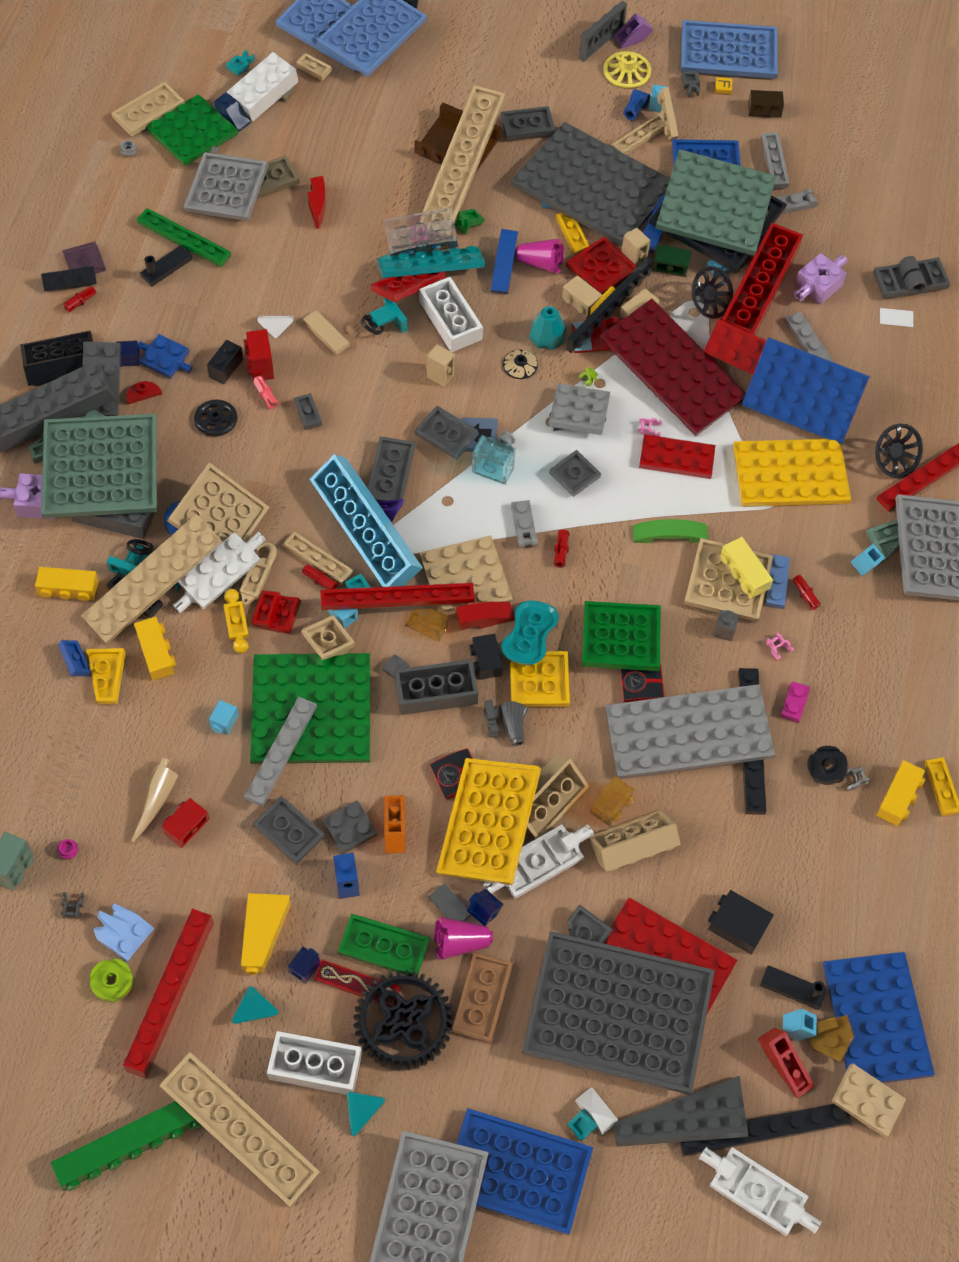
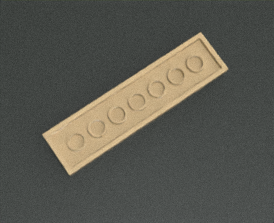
[81,514,222,644]
[159,1052,320,1207]

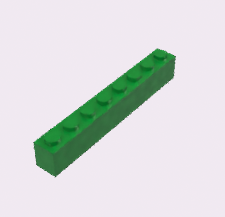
[50,1101,202,1191]

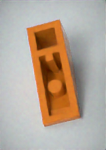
[384,795,405,854]

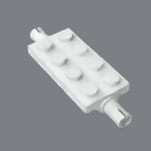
[172,532,266,614]
[483,824,594,899]
[699,1147,822,1236]

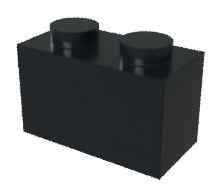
[207,339,243,384]
[469,634,503,680]

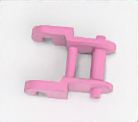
[638,417,663,436]
[766,633,794,660]

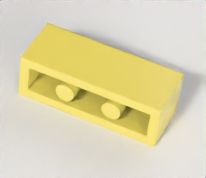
[721,537,773,598]

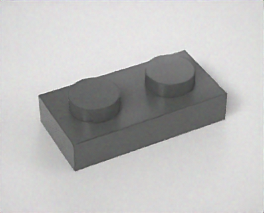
[294,393,322,430]

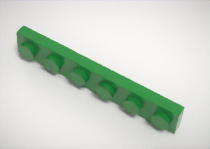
[137,208,231,267]

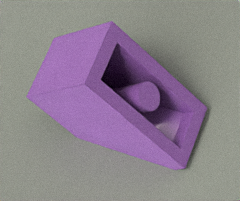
[613,13,653,48]

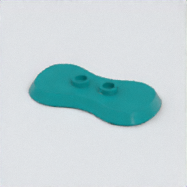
[501,600,559,665]

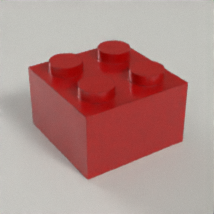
[243,329,274,381]

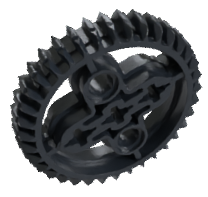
[353,970,454,1071]

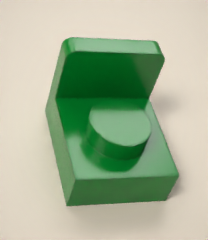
[455,209,484,235]

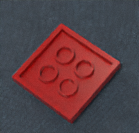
[566,236,637,295]

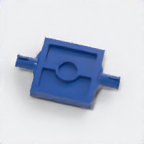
[137,334,192,379]

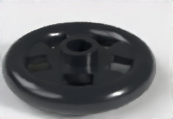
[194,399,238,436]

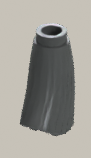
[499,701,528,746]

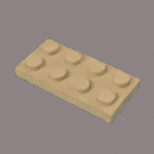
[111,82,185,137]

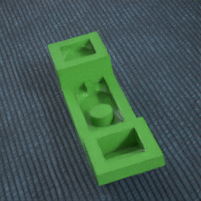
[633,519,708,543]

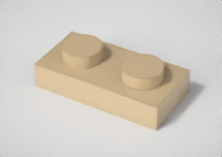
[296,53,332,81]

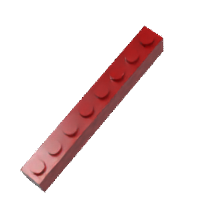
[123,908,214,1079]

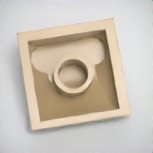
[301,615,355,660]

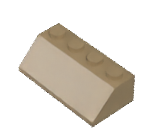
[526,754,589,840]
[588,809,681,872]

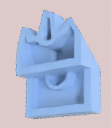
[93,903,154,962]

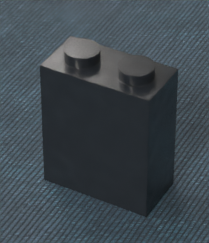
[708,890,774,955]

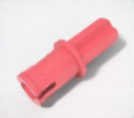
[253,376,279,409]

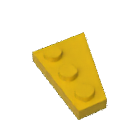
[86,648,126,704]

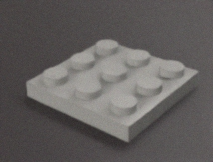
[549,383,610,435]

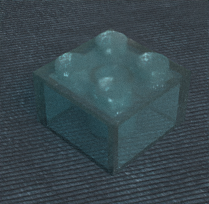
[472,436,516,485]

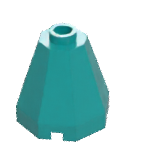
[529,306,566,350]

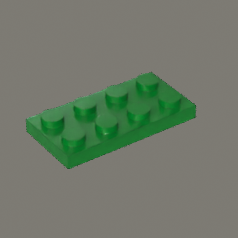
[338,913,430,978]

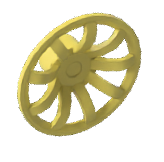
[603,51,651,88]

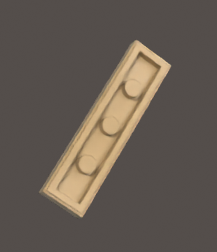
[611,113,666,155]
[282,531,353,586]

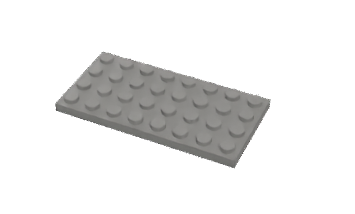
[605,684,775,780]

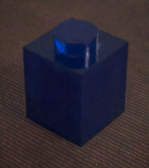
[116,340,140,367]
[466,888,504,926]
[288,946,320,984]

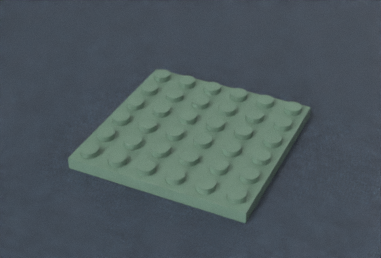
[655,149,776,256]
[41,414,157,518]

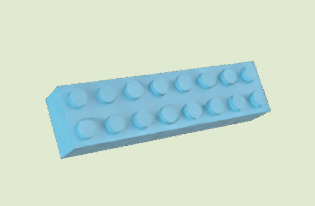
[310,454,423,587]

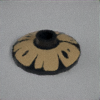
[503,349,538,379]

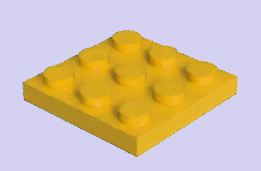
[510,651,570,707]

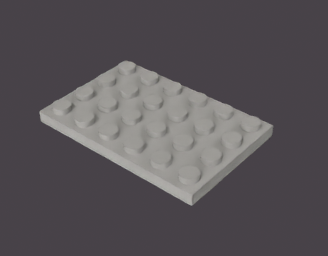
[895,494,959,601]
[370,1130,489,1262]

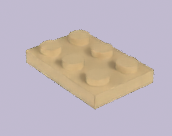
[831,1064,906,1137]

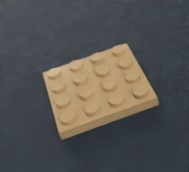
[167,463,269,542]
[419,535,513,620]
[684,538,773,623]

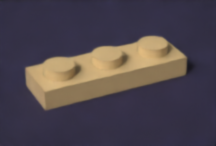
[657,87,679,141]

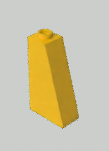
[241,893,291,975]

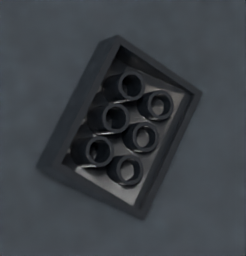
[20,330,93,386]

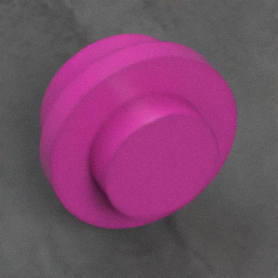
[57,839,78,859]

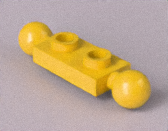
[223,589,249,654]

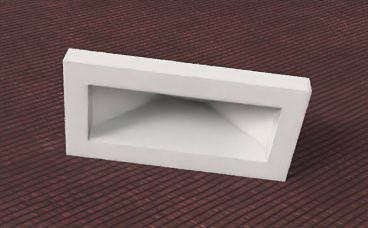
[258,316,294,339]
[575,1087,619,1135]

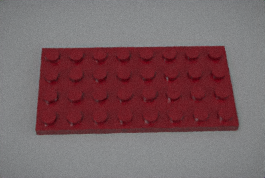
[600,298,746,437]

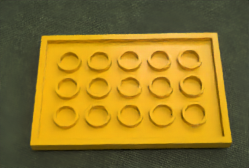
[733,439,851,507]
[436,758,541,885]

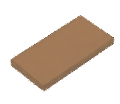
[451,952,513,1044]

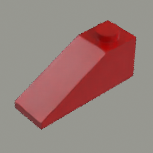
[758,1028,815,1098]

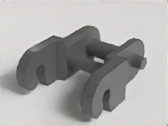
[61,892,85,919]

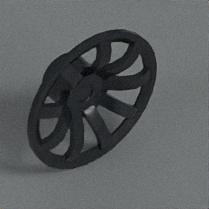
[692,266,733,319]
[875,423,923,478]

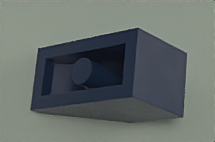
[214,92,251,132]

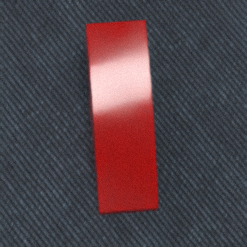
[307,176,326,229]
[456,602,515,630]

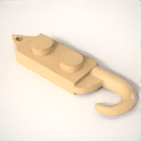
[239,542,277,607]

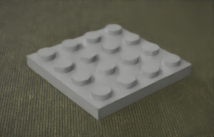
[183,152,268,221]

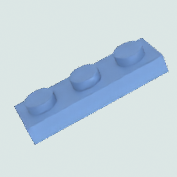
[765,554,790,609]

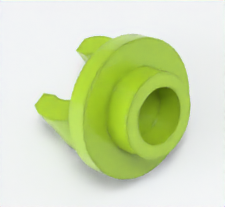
[579,367,598,387]

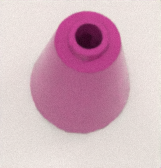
[515,239,564,274]
[434,917,493,960]

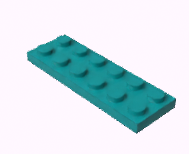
[377,246,485,278]

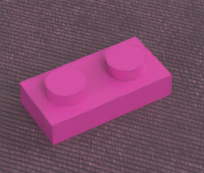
[780,681,810,723]

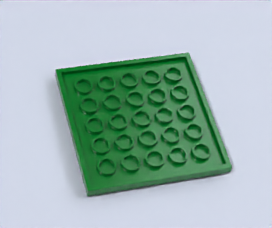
[250,653,370,764]

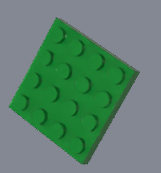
[146,94,238,166]
[582,601,661,671]

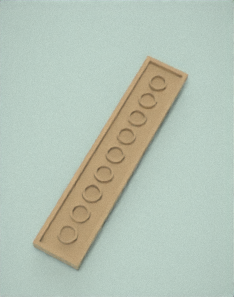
[417,85,506,238]

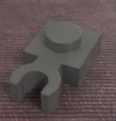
[681,71,700,97]
[484,700,499,738]

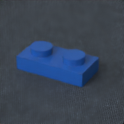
[58,640,91,676]

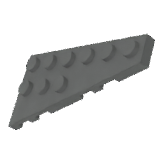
[614,1076,748,1147]

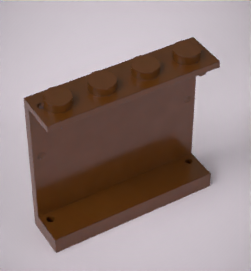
[414,102,501,174]

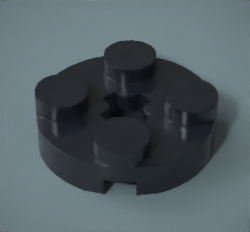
[807,746,848,785]

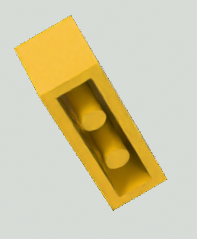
[35,567,99,601]
[134,617,177,681]
[876,760,925,826]

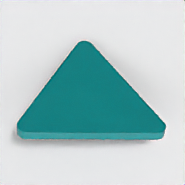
[232,986,279,1024]
[347,1091,385,1136]

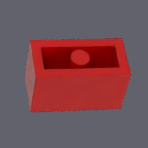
[162,798,210,848]

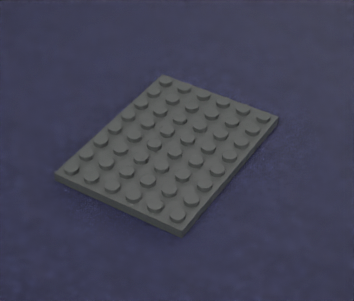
[510,122,670,246]
[522,931,715,1095]

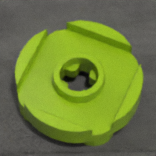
[90,959,134,1003]

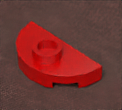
[126,381,162,404]

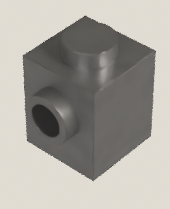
[713,610,739,641]

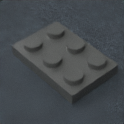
[501,106,555,140]
[414,406,479,460]
[253,796,325,865]

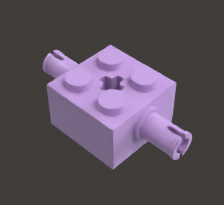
[794,253,848,305]
[0,473,55,519]

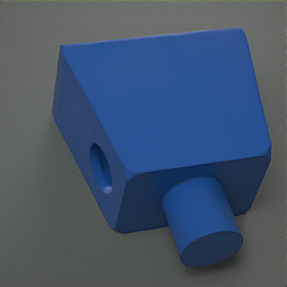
[333,853,360,899]

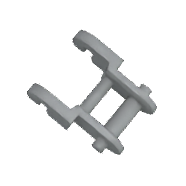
[846,767,870,791]

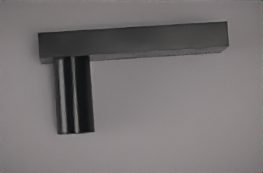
[140,245,192,287]
[760,965,827,1010]

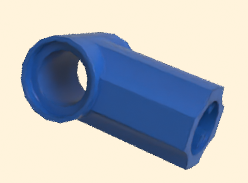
[623,89,650,121]

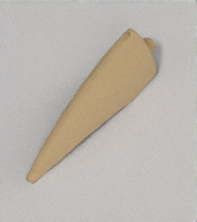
[131,758,178,842]

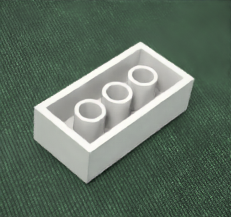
[227,52,298,122]
[419,277,483,352]
[267,1031,362,1095]

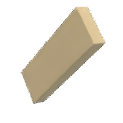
[303,310,350,355]

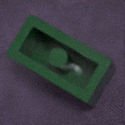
[653,244,692,277]

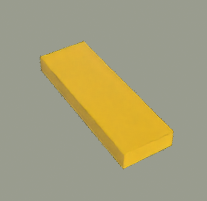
[556,213,589,256]
[924,757,959,817]

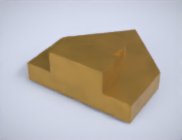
[810,1015,855,1063]

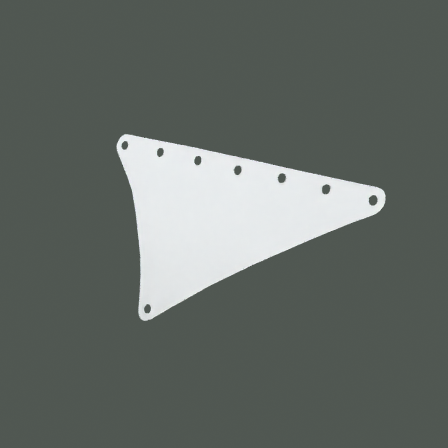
[393,301,773,554]

